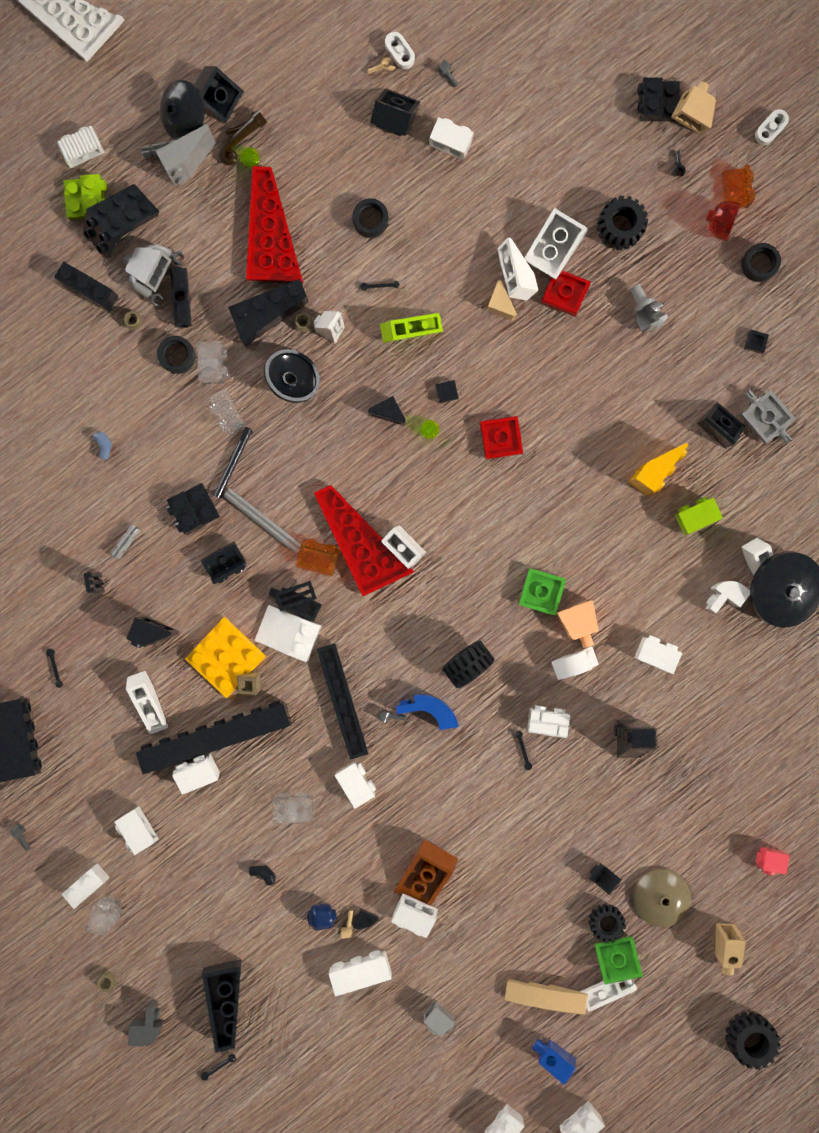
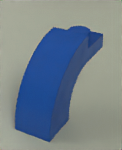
[396,693,459,730]

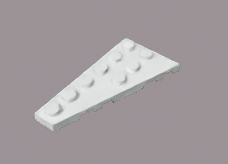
[16,0,124,62]

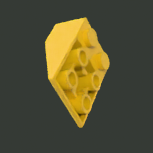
[628,443,689,496]

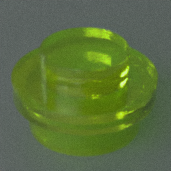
[240,147,260,167]
[420,420,440,439]

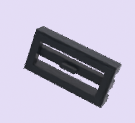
[84,572,105,593]
[274,581,317,612]

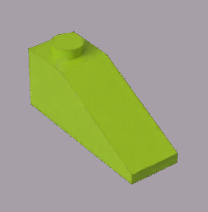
[380,313,443,343]

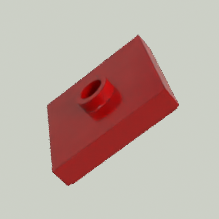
[541,270,591,317]
[480,416,523,460]

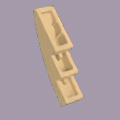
[505,979,588,1015]

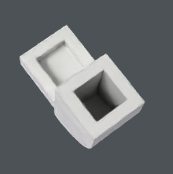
[705,581,750,613]
[552,647,599,680]

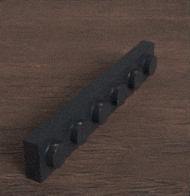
[317,643,369,760]

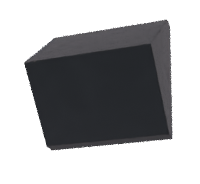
[697,402,746,449]

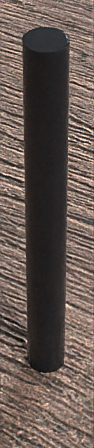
[213,427,252,499]

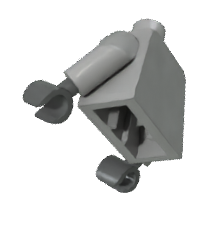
[123,244,184,307]

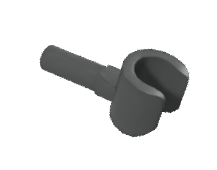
[438,60,458,87]
[378,710,406,723]
[11,823,31,851]

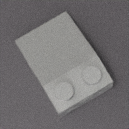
[156,124,215,186]

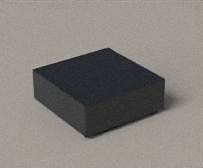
[744,330,769,354]
[436,380,459,404]

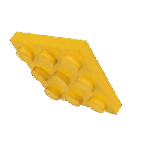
[185,617,266,698]

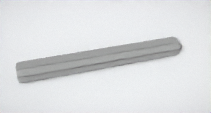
[224,489,303,553]

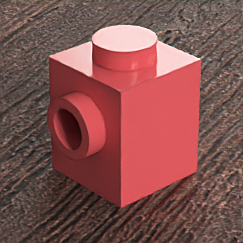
[756,847,790,875]

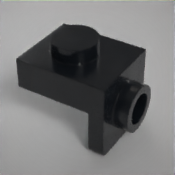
[589,864,622,895]

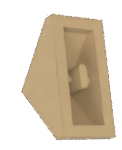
[487,280,517,321]

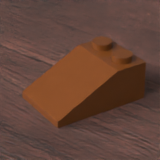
[394,839,458,906]

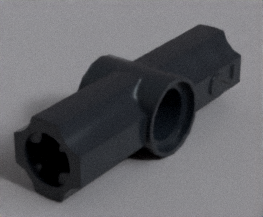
[170,267,192,328]

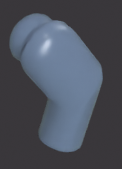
[93,432,112,460]

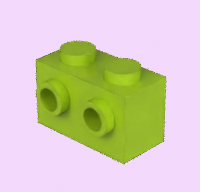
[674,496,723,535]

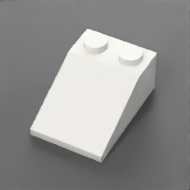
[524,208,588,279]
[254,605,322,662]

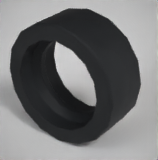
[352,198,389,238]
[741,243,781,282]
[157,336,195,374]

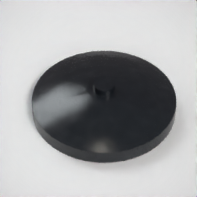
[750,551,819,628]

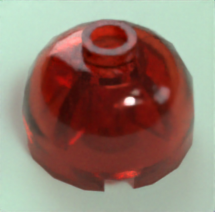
[706,201,741,242]

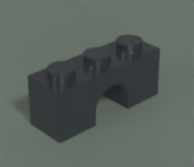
[54,261,119,312]

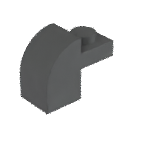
[128,1000,165,1046]

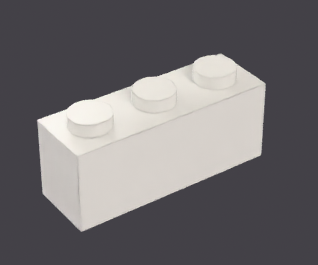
[329,950,392,996]

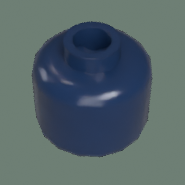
[307,903,337,931]

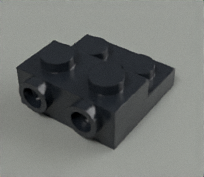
[637,77,680,122]
[166,483,220,535]

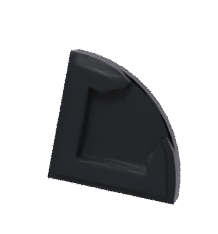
[353,908,379,929]

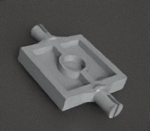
[740,390,796,444]

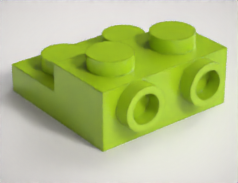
[63,174,107,220]

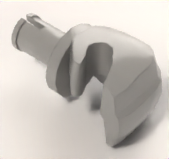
[629,284,668,332]

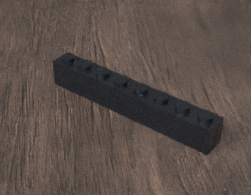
[136,701,292,775]

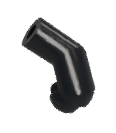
[249,865,276,886]

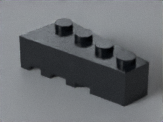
[228,279,309,347]
[614,719,657,758]
[202,959,242,1053]

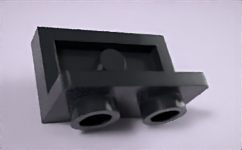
[201,541,247,584]

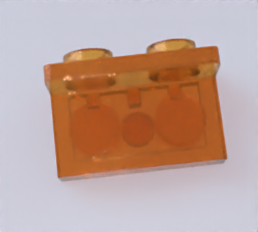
[722,164,756,210]
[296,539,340,576]

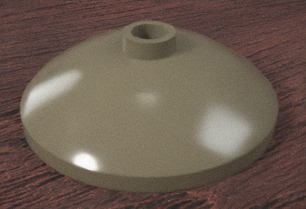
[633,868,691,927]

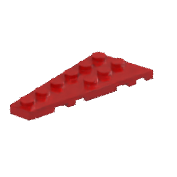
[246,166,304,284]
[314,485,414,597]

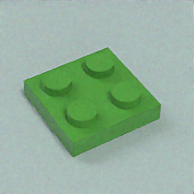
[518,568,566,616]
[594,936,643,985]

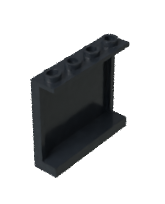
[0,697,42,782]

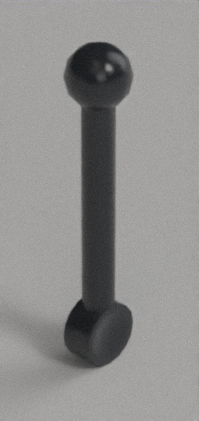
[360,281,400,291]
[46,649,63,688]
[515,731,532,770]
[201,1054,236,1081]

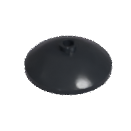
[160,80,205,140]
[264,349,320,403]

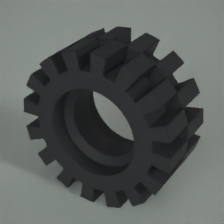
[589,904,626,943]

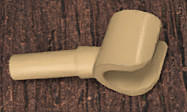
[367,57,395,74]
[341,910,353,938]

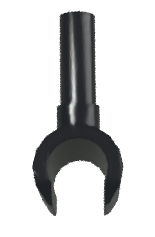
[672,151,686,177]

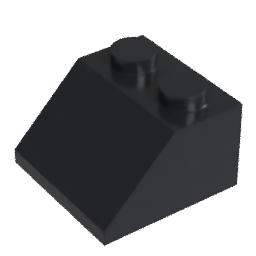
[195,66,244,124]
[370,88,421,136]
[126,617,179,648]

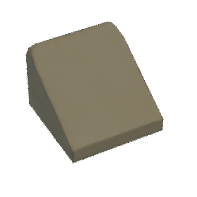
[237,672,261,695]

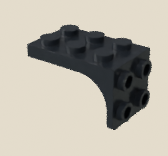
[83,184,159,259]

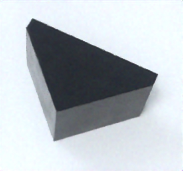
[368,396,406,426]

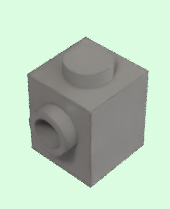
[423,1000,454,1038]

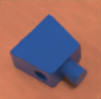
[531,1039,576,1085]

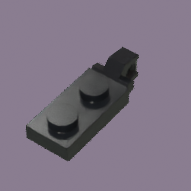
[269,587,322,622]

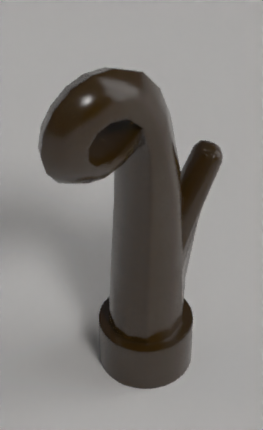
[220,110,267,165]

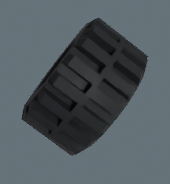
[597,196,648,250]
[442,640,495,688]
[725,1011,781,1070]

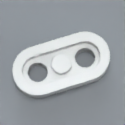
[385,32,415,69]
[755,109,789,145]

